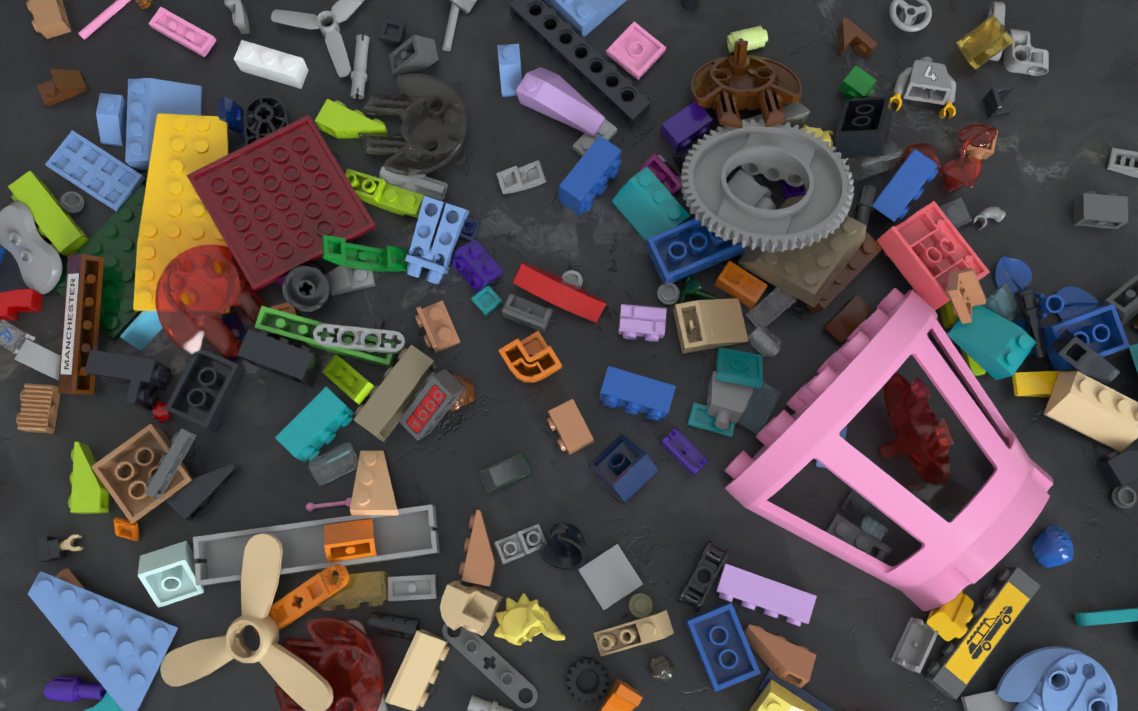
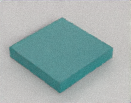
[715,347,763,388]

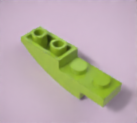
[345,169,425,218]

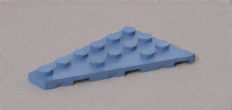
[28,571,179,711]

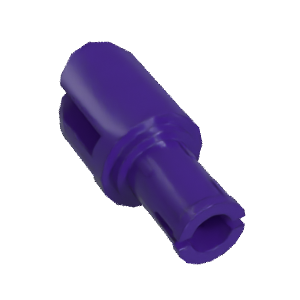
[43,676,106,702]

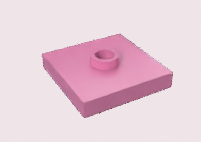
[606,21,666,80]

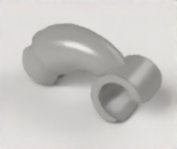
[970,207,1006,230]

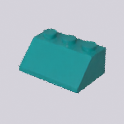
[611,166,690,242]

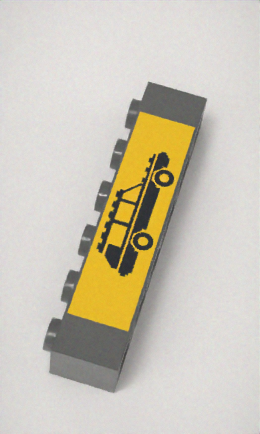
[925,567,1041,699]

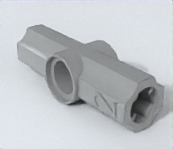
[379,164,448,201]

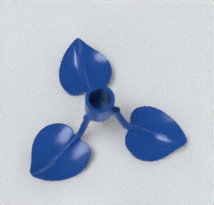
[994,256,1099,357]

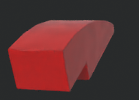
[0,289,43,321]

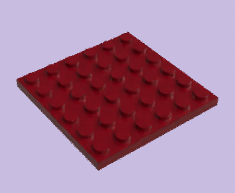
[187,115,376,292]

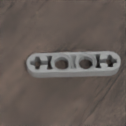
[313,324,406,354]

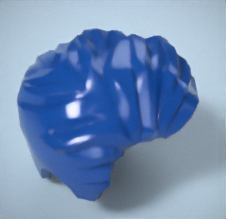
[1032,526,1074,568]

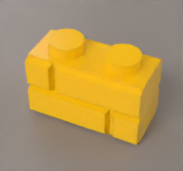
[927,591,974,641]

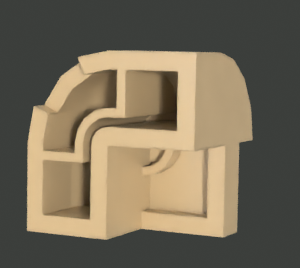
[440,580,503,636]

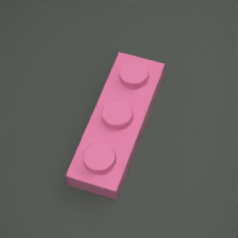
[149,7,217,58]

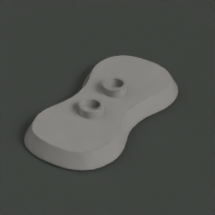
[0,201,62,294]

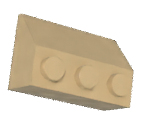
[384,629,450,711]

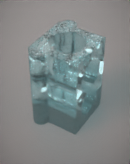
[859,515,888,541]

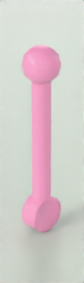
[306,498,352,512]

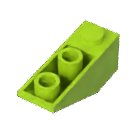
[315,99,388,139]
[68,442,110,514]

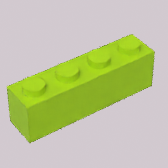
[8,171,89,257]

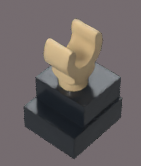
[37,534,84,562]

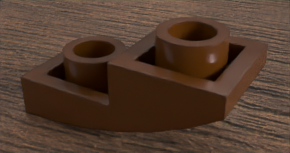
[824,293,873,343]

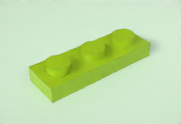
[322,354,374,405]

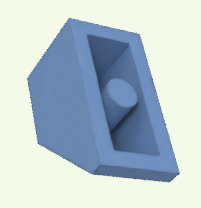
[497,44,522,97]
[96,93,127,147]

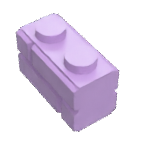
[618,304,667,341]

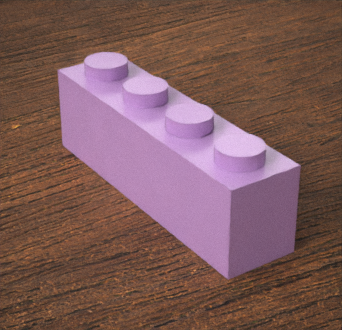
[714,564,817,626]

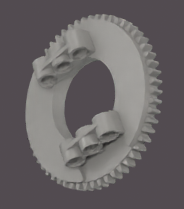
[681,118,854,253]

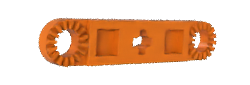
[253,564,349,637]

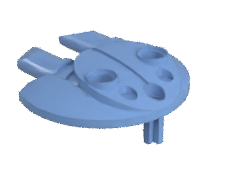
[995,646,1118,711]

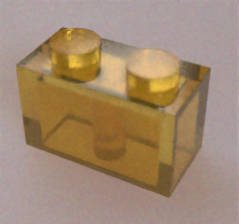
[956,15,1014,69]

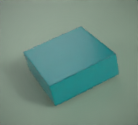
[471,285,503,317]

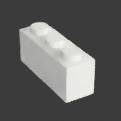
[234,40,309,89]

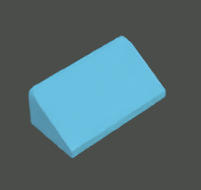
[120,311,171,351]

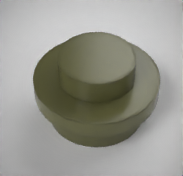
[629,593,653,618]

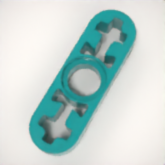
[1074,607,1138,626]

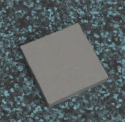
[578,544,643,610]

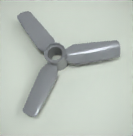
[271,0,364,77]

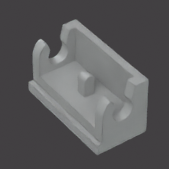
[890,617,938,673]

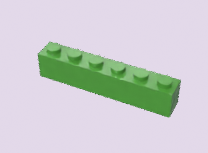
[254,306,397,368]

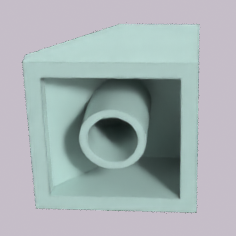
[138,541,204,608]

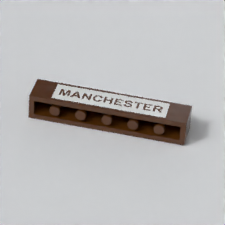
[58,254,104,395]

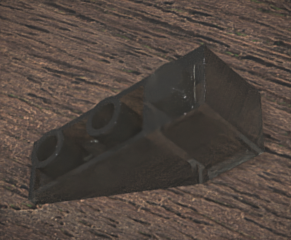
[903,482,975,520]

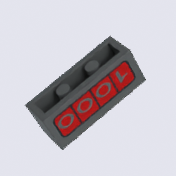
[399,369,465,441]

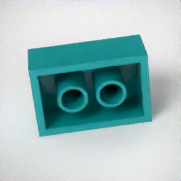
[275,387,354,463]

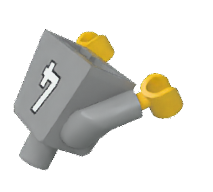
[891,57,956,119]

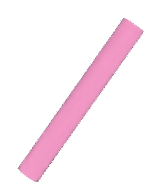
[78,0,131,40]

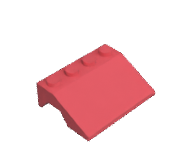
[877,201,990,310]

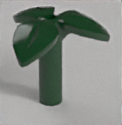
[679,274,717,304]

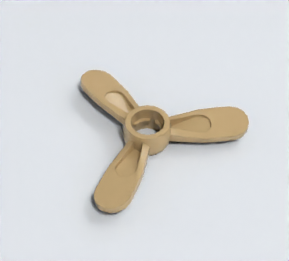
[160,533,333,711]

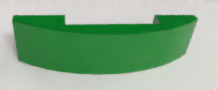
[322,235,408,272]

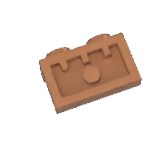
[415,300,460,353]

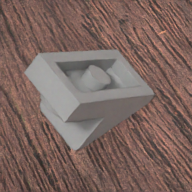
[328,265,376,296]

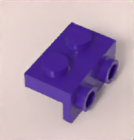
[451,239,504,293]

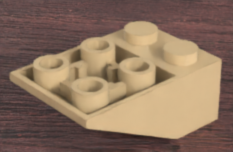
[673,298,748,354]

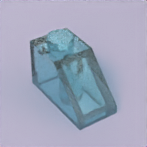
[981,284,1018,321]

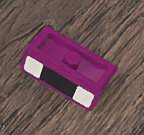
[639,153,682,197]

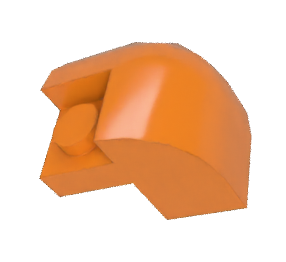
[498,331,562,383]

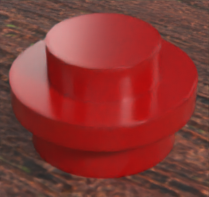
[153,400,170,424]

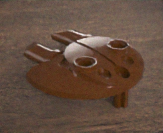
[691,38,802,129]

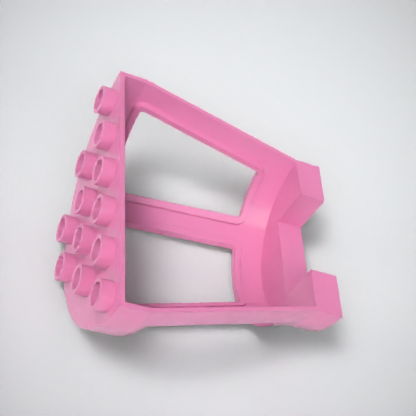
[724,288,1053,611]

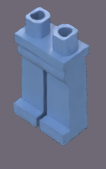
[405,196,469,284]

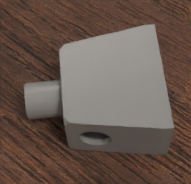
[706,371,755,429]

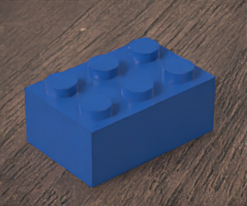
[559,135,622,216]
[872,148,938,222]
[1041,304,1130,371]
[599,366,676,421]
[684,603,760,692]

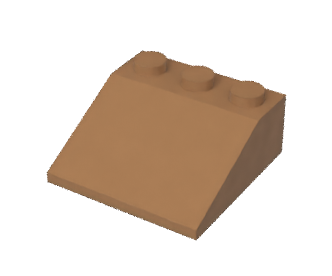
[91,424,193,524]

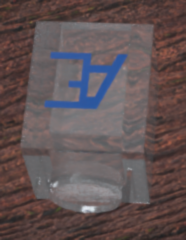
[0,319,36,354]

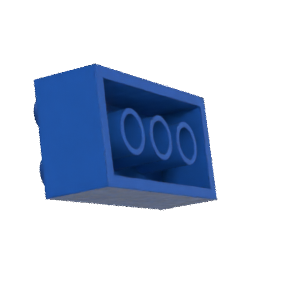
[645,219,748,286]

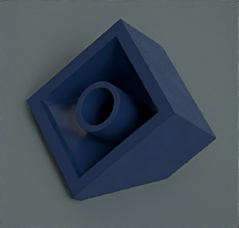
[589,434,659,502]

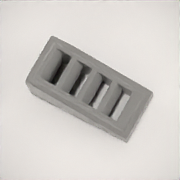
[1107,148,1138,178]

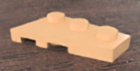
[350,451,399,515]

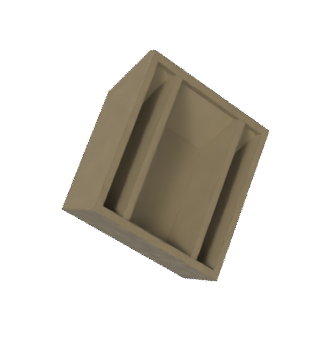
[737,195,866,308]

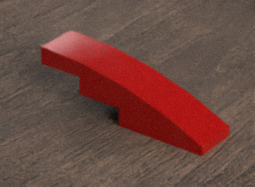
[513,262,606,323]

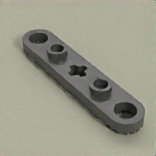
[442,623,538,708]

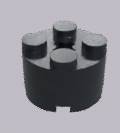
[282,263,332,312]

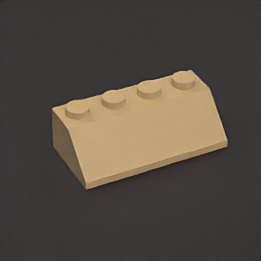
[1044,371,1138,452]

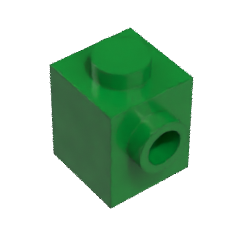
[838,66,877,99]

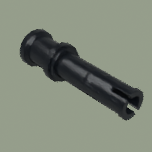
[1014,287,1048,358]

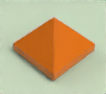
[114,517,140,541]

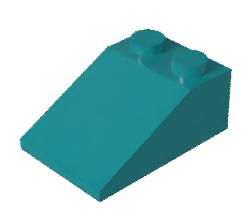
[947,305,1036,380]

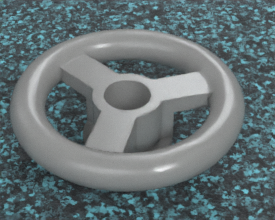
[889,0,932,32]

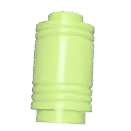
[727,26,768,53]

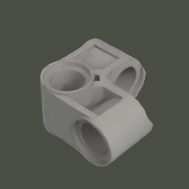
[1003,29,1049,76]

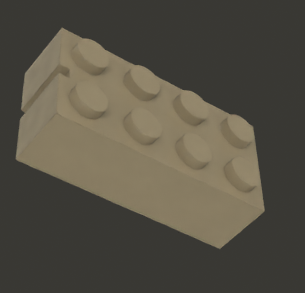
[354,345,439,442]

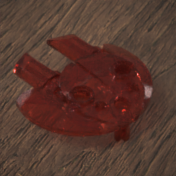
[155,244,267,358]
[879,372,954,487]
[275,617,384,711]

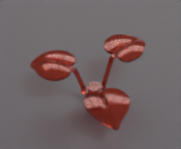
[894,124,997,190]

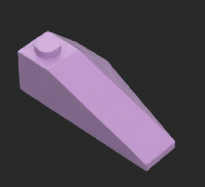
[516,67,605,137]

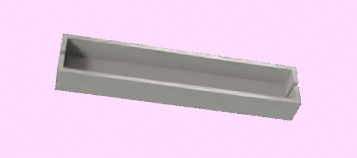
[193,505,440,586]

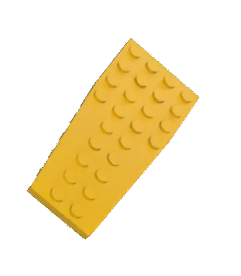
[133,113,233,313]

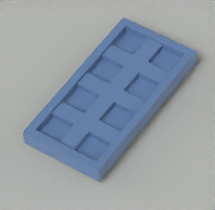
[45,130,145,212]

